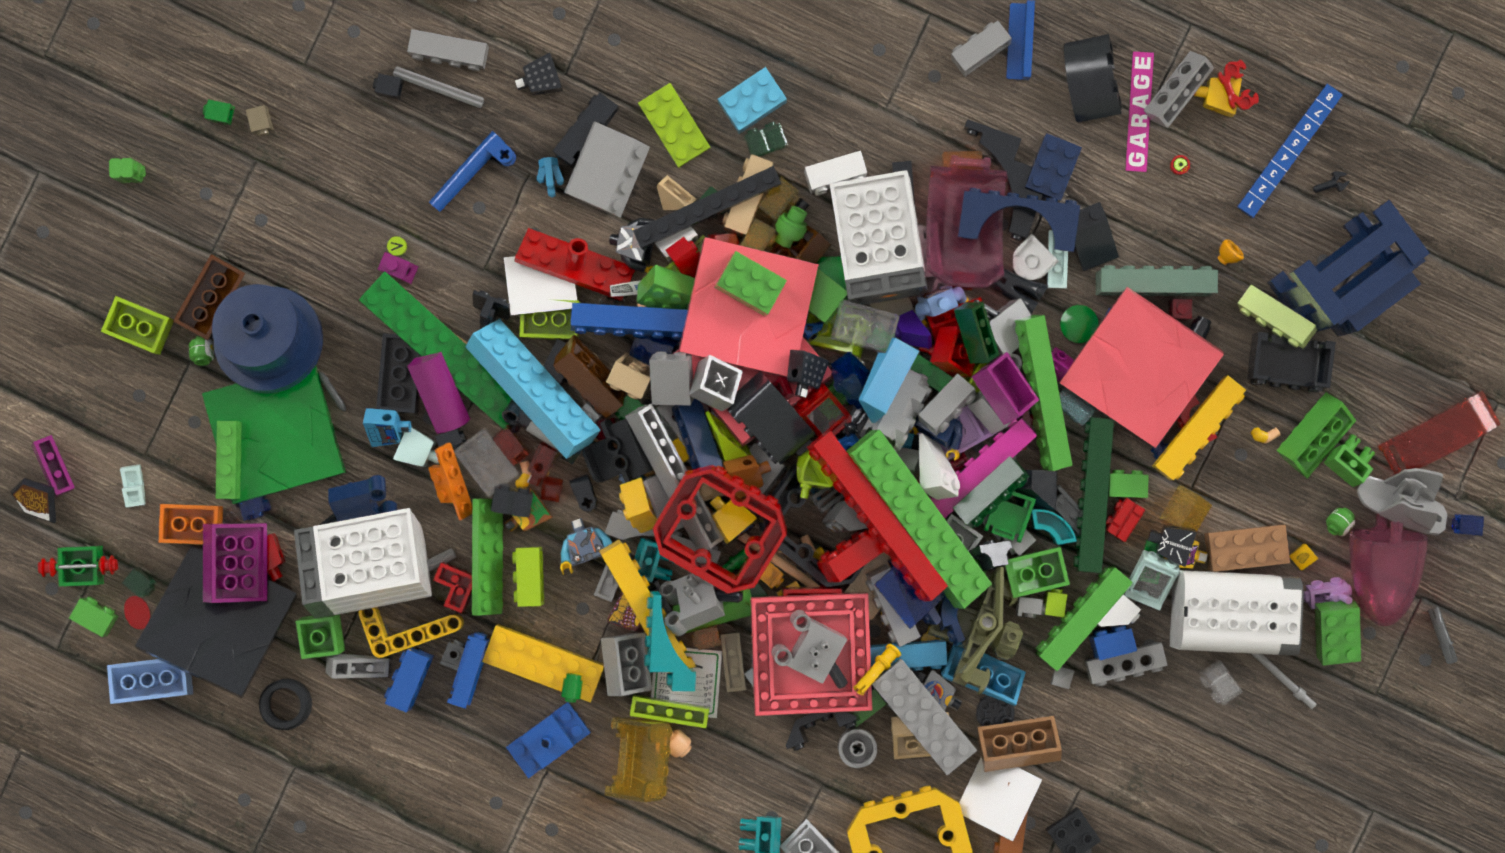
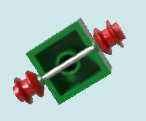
[38,546,118,587]

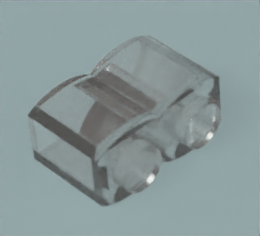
[1199,660,1243,705]

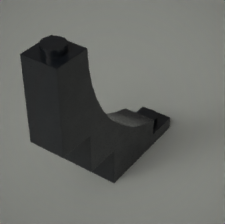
[964,119,1042,241]

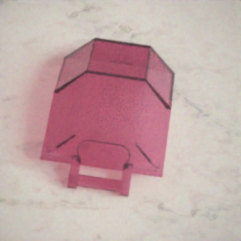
[926,155,1007,288]

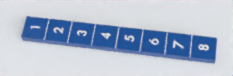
[1237,84,1342,218]

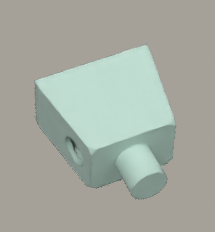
[393,427,439,467]

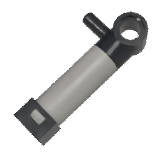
[502,399,583,465]

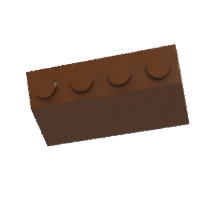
[770,226,831,264]
[173,254,246,340]
[553,335,626,418]

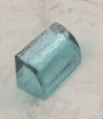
[1059,387,1096,426]

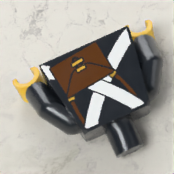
[609,218,655,273]

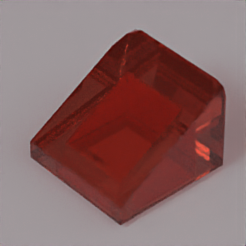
[540,476,563,502]

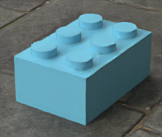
[718,67,787,134]

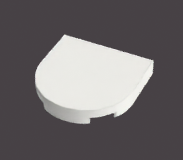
[1013,234,1059,280]

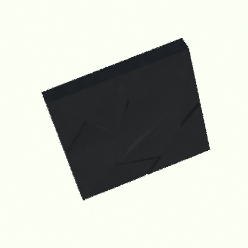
[135,544,297,699]

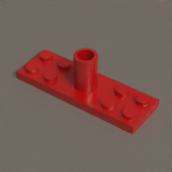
[514,228,635,301]

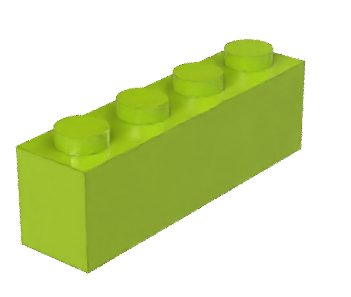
[630,695,710,728]

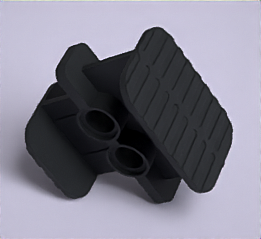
[582,418,653,483]

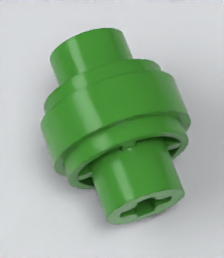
[775,206,807,248]

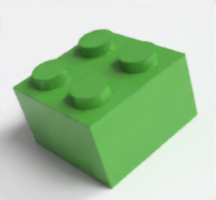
[296,614,345,659]

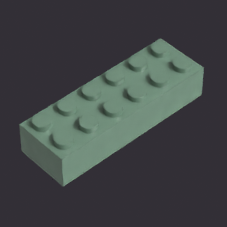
[1096,265,1218,296]

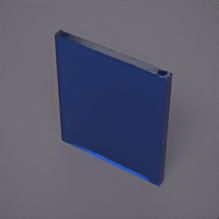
[874,567,946,629]

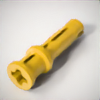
[853,644,901,695]

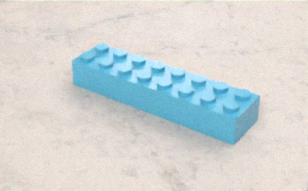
[465,319,600,459]

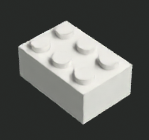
[804,151,867,196]

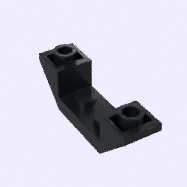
[786,712,861,751]

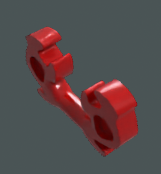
[1218,60,1259,111]

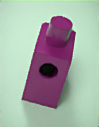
[377,252,418,284]

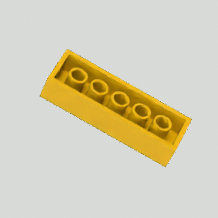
[482,624,604,703]

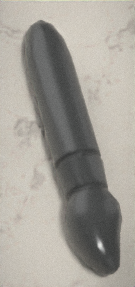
[318,372,346,412]

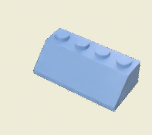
[107,659,193,704]

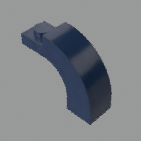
[938,596,977,647]

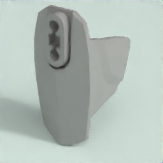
[1356,468,1447,535]

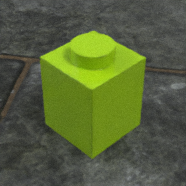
[1044,588,1067,617]

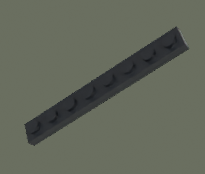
[633,166,782,249]

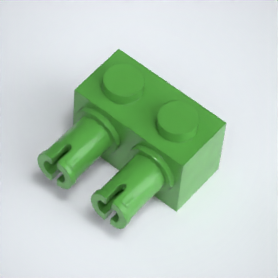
[1324,434,1375,487]

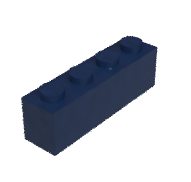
[672,398,723,469]

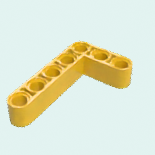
[359,607,464,658]

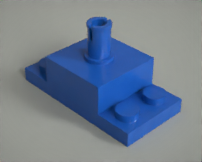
[506,702,591,778]

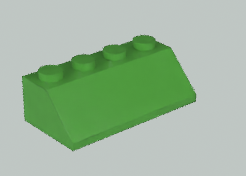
[1277,392,1356,479]

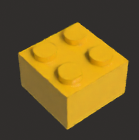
[619,477,657,533]

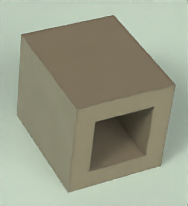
[246,105,274,137]

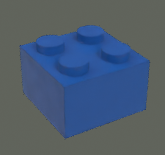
[1088,625,1137,661]

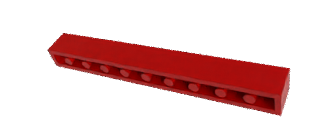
[807,431,948,601]

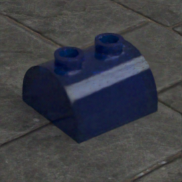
[629,335,679,366]

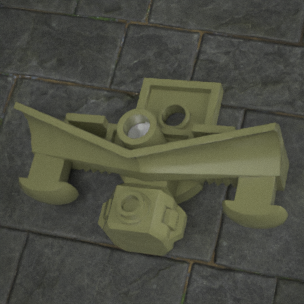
[927,567,1023,694]

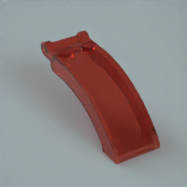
[1377,390,1501,476]

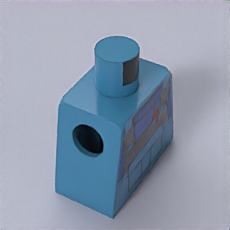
[363,408,412,447]

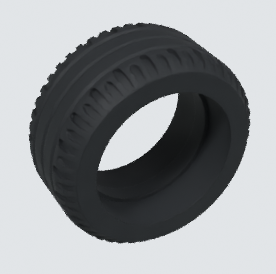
[259,679,312,731]

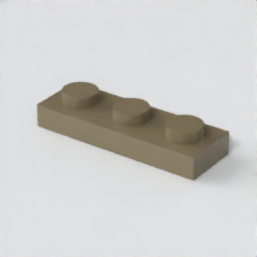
[720,632,746,692]

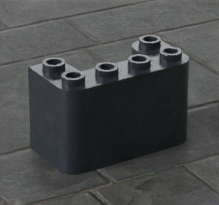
[1247,332,1336,393]
[727,371,816,465]

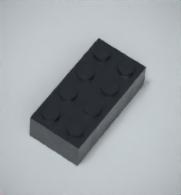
[376,333,421,414]

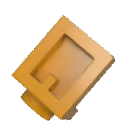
[760,562,784,589]

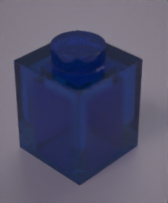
[1452,514,1484,536]

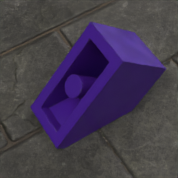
[891,310,932,349]

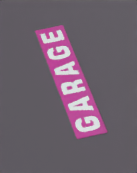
[1126,51,1154,172]

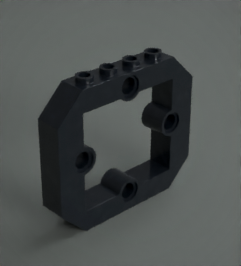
[758,464,869,587]

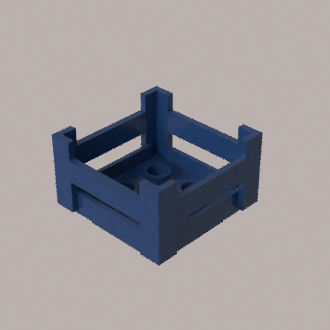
[1267,200,1430,337]

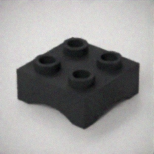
[1046,807,1101,853]

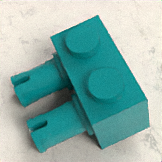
[634,537,674,582]
[739,816,782,853]

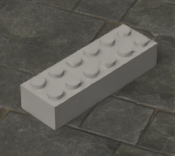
[872,658,977,775]

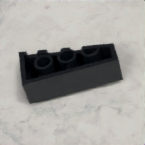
[553,92,619,169]

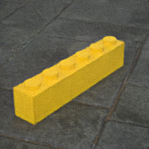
[1152,375,1246,481]

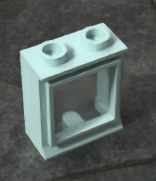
[1124,550,1180,610]

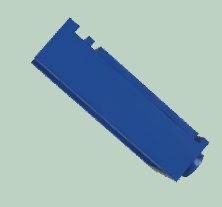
[447,632,490,709]

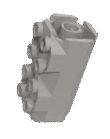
[860,369,932,453]

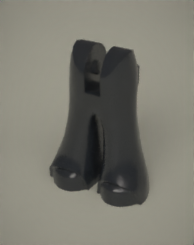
[988,267,1049,314]

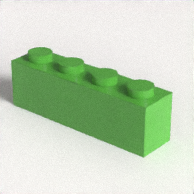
[216,421,242,499]

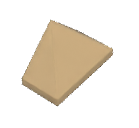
[657,175,697,210]

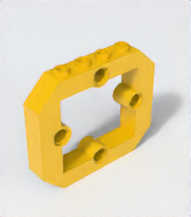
[847,785,973,853]

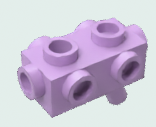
[1303,577,1352,609]

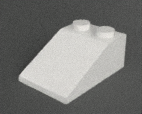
[919,433,960,500]

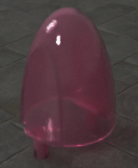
[1349,513,1428,626]

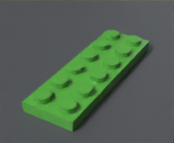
[472,499,503,616]

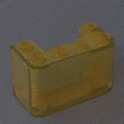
[605,717,672,802]

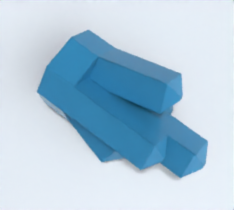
[537,157,565,198]

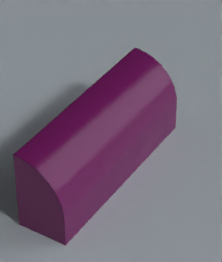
[408,352,470,434]

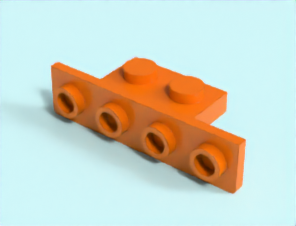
[428,443,472,520]

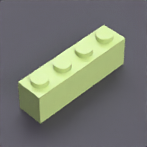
[1238,285,1317,349]

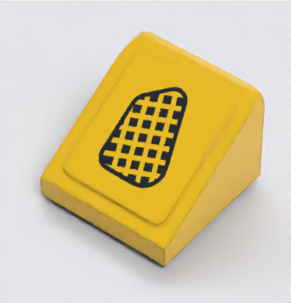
[1289,544,1318,571]

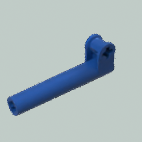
[429,131,516,212]

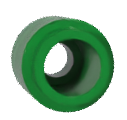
[561,673,583,703]

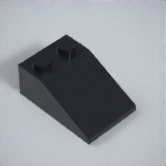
[1074,202,1119,271]

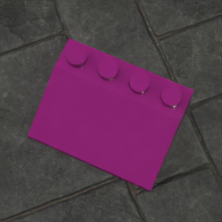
[203,523,267,603]

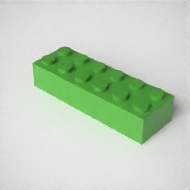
[1035,566,1133,671]

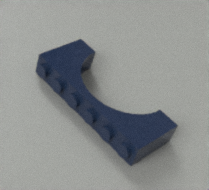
[958,188,1081,252]

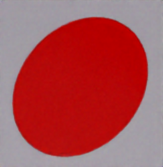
[124,596,150,629]

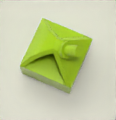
[797,450,833,499]

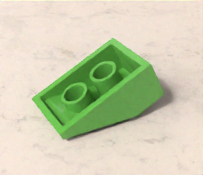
[1005,547,1070,598]

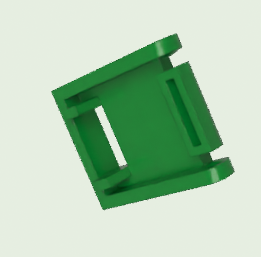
[984,492,1036,543]

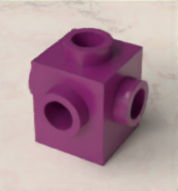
[1052,347,1074,382]

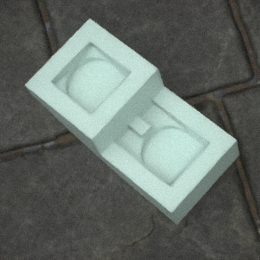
[120,464,146,507]

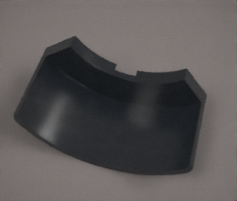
[1064,34,1122,122]

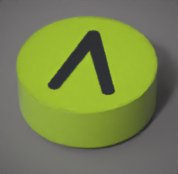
[387,236,407,256]

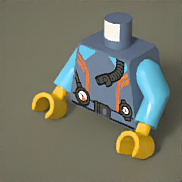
[560,518,612,575]

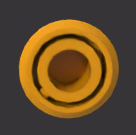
[1217,239,1244,265]

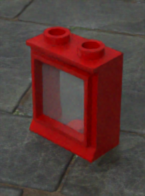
[793,382,852,437]

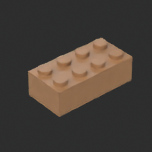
[1204,524,1290,572]
[977,716,1062,772]

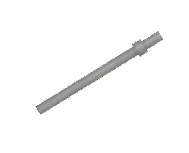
[1251,653,1317,709]

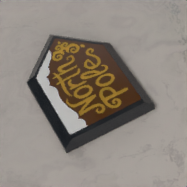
[10,478,56,523]

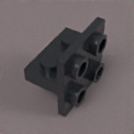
[472,290,510,329]

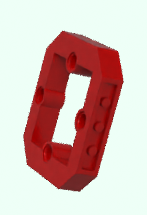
[653,465,787,594]

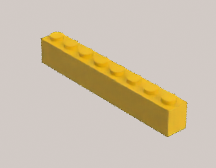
[599,540,696,674]

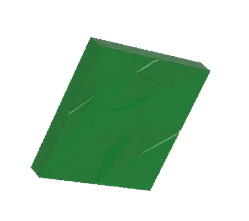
[202,365,346,504]

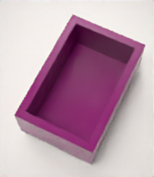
[972,352,1039,425]

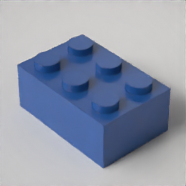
[384,647,434,713]

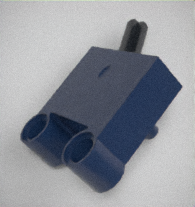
[319,475,398,525]

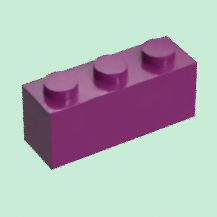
[31,435,75,498]

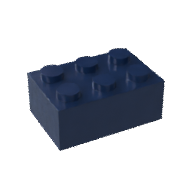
[1025,133,1082,203]

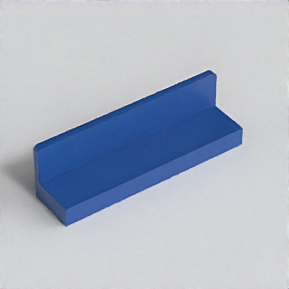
[1006,0,1035,80]

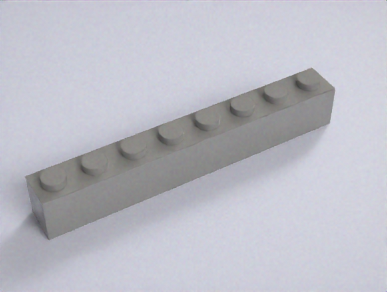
[625,404,724,550]

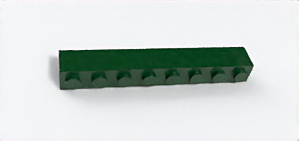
[1073,417,1114,574]

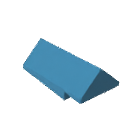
[859,338,919,423]
[941,644,1026,706]

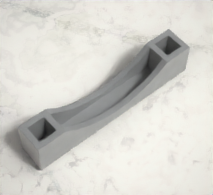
[605,509,721,564]

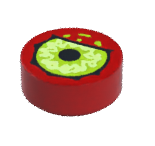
[1170,155,1190,175]

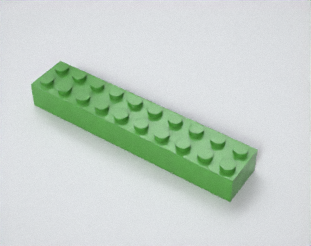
[846,429,992,609]

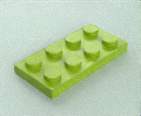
[638,83,711,168]

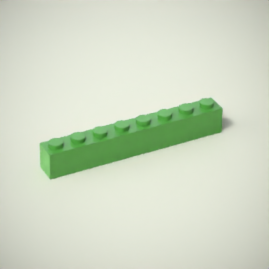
[1015,315,1072,471]

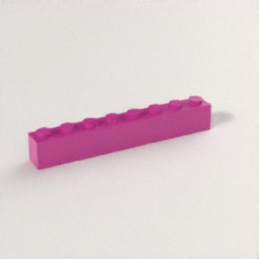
[928,418,1037,518]

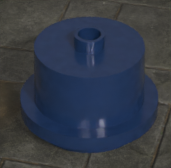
[212,284,323,394]

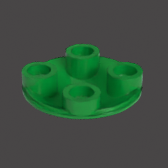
[1060,305,1099,343]

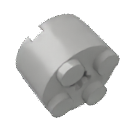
[838,727,877,768]

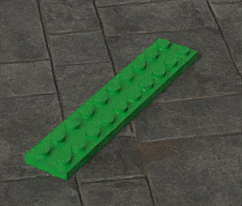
[358,271,512,429]

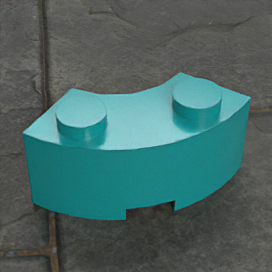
[1030,509,1077,545]

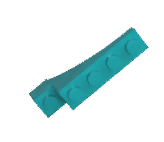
[644,591,696,691]

